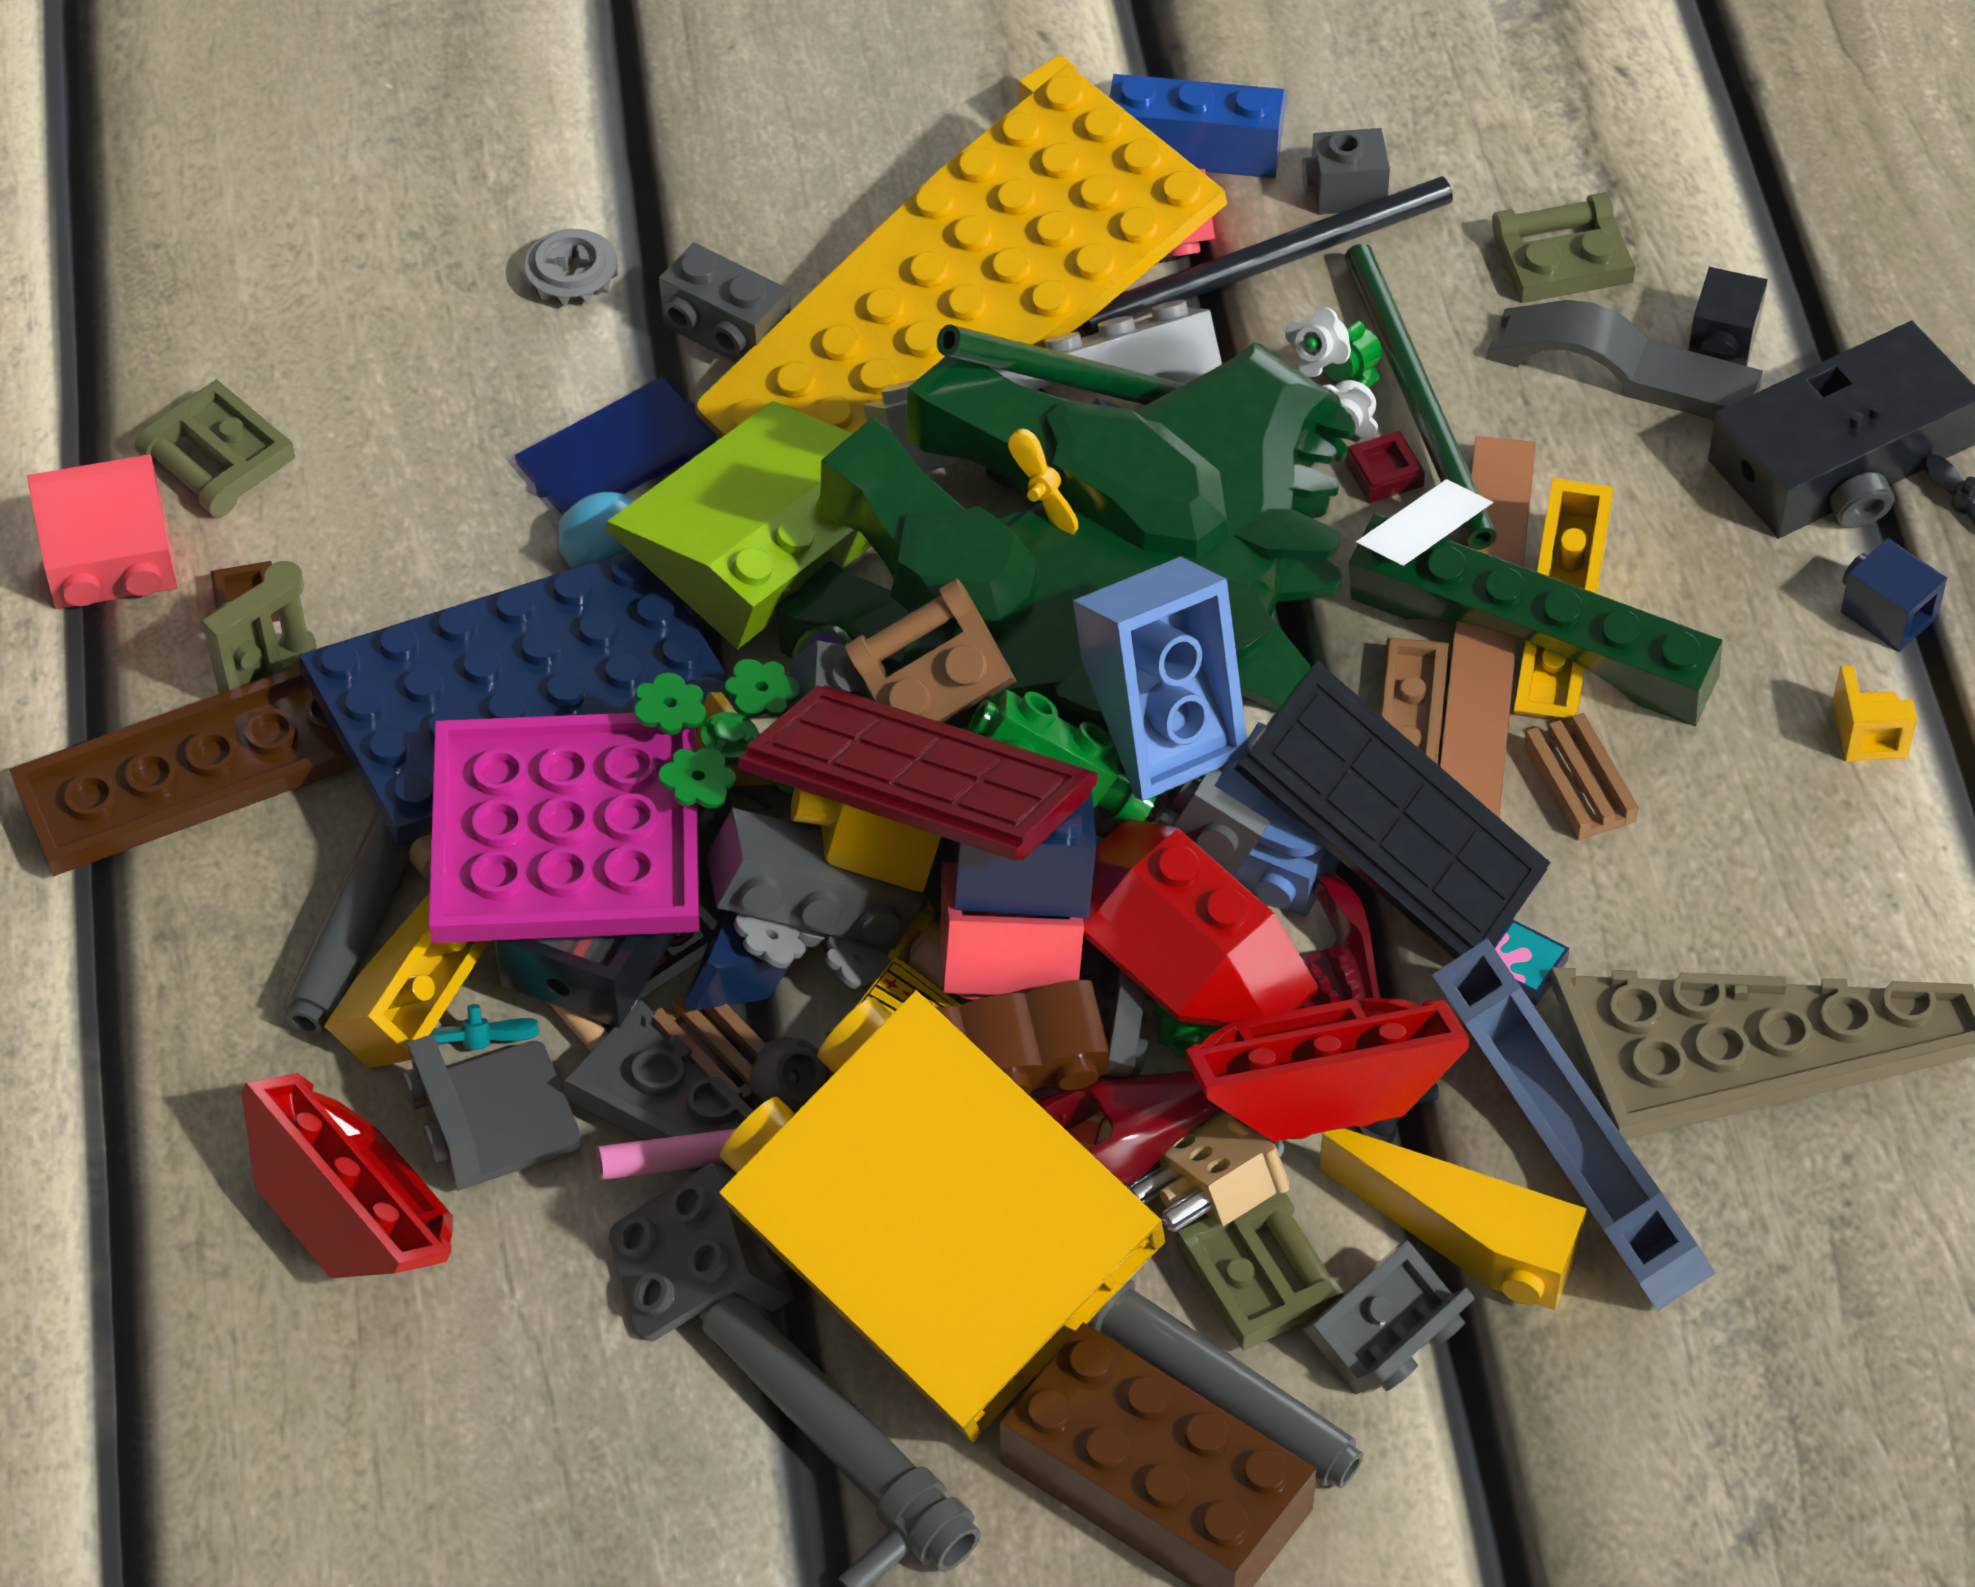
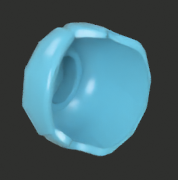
[557,492,633,569]

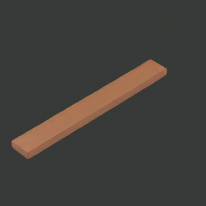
[1440,436,1536,818]

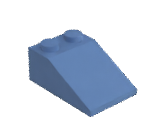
[1073,557,1248,801]

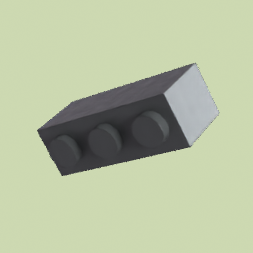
[706,808,922,950]

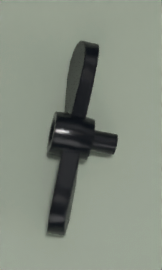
[1924,454,1975,526]

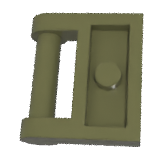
[1492,192,1635,303]
[135,379,295,518]
[202,561,317,694]
[1177,1192,1348,1351]

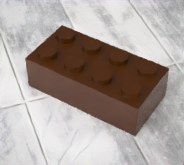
[1000,1322,1317,1587]

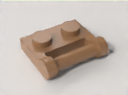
[845,578,1017,724]

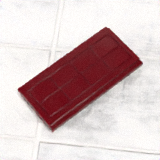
[739,685,1098,861]

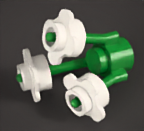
[1285,307,1382,439]

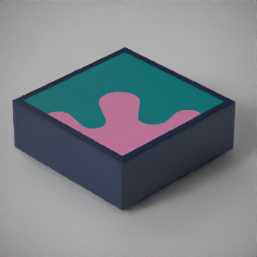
[1494,919,1570,1006]

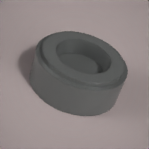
[1829,473,1895,528]

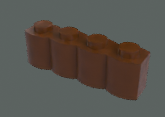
[826,980,1109,1095]

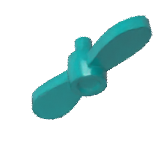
[430,1004,539,1050]

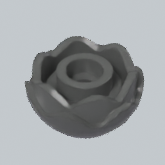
[750,1037,830,1114]

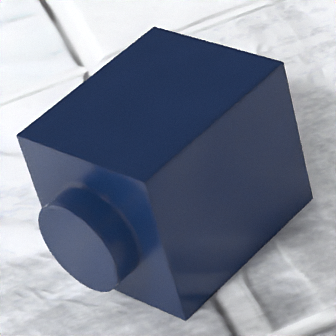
[1841,538,1947,652]

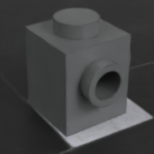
[1302,128,1390,215]

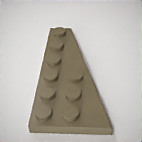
[1550,967,1975,1140]

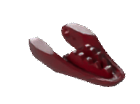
[1301,873,1380,1009]
[1036,1071,1223,1186]

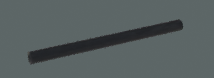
[1082,176,1453,336]

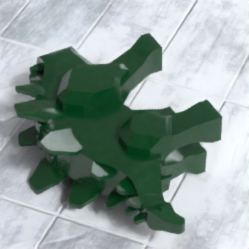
[777,342,1356,797]

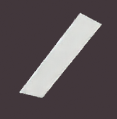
[1356,479,1493,566]

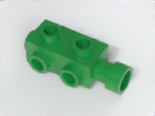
[967,689,1157,824]

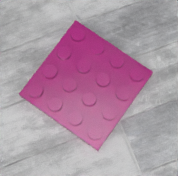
[429,713,699,943]

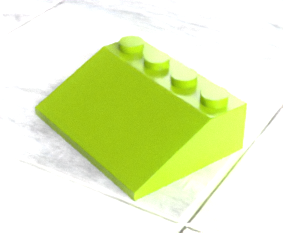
[604,401,872,650]

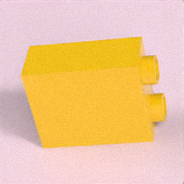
[719,990,1165,1444]

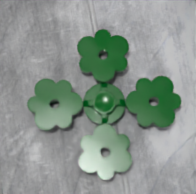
[634,659,800,808]

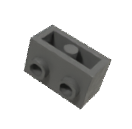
[659,242,791,363]

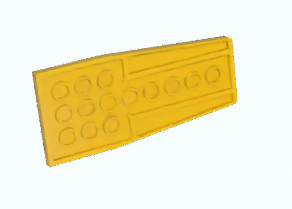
[697,64,1227,438]

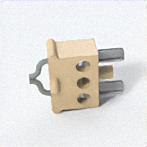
[1128,1110,1290,1232]

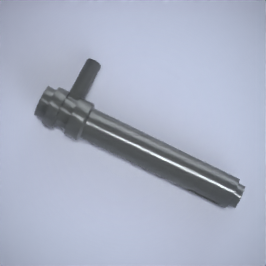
[284,809,416,1035]
[1034,1279,1364,1488]
[699,1292,981,1587]

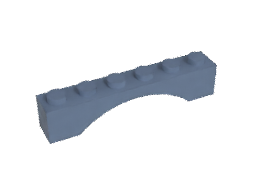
[1432,938,1715,1311]

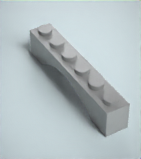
[863,300,1222,472]

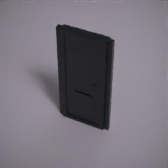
[1234,661,1551,959]

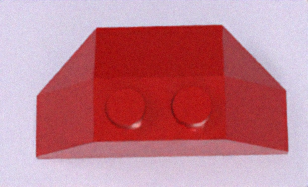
[1083,818,1318,1027]
[1186,998,1469,1142]
[241,1073,453,1278]

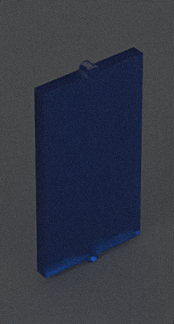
[515,377,717,516]

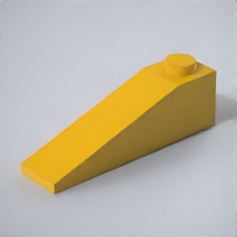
[1514,478,1614,723]
[324,892,490,1069]
[1319,1128,1587,1310]

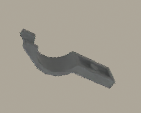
[1487,300,1763,420]

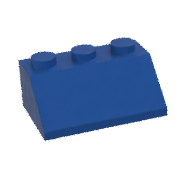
[1109,74,1288,178]

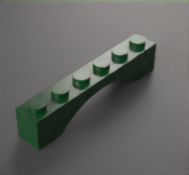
[1349,513,1723,727]

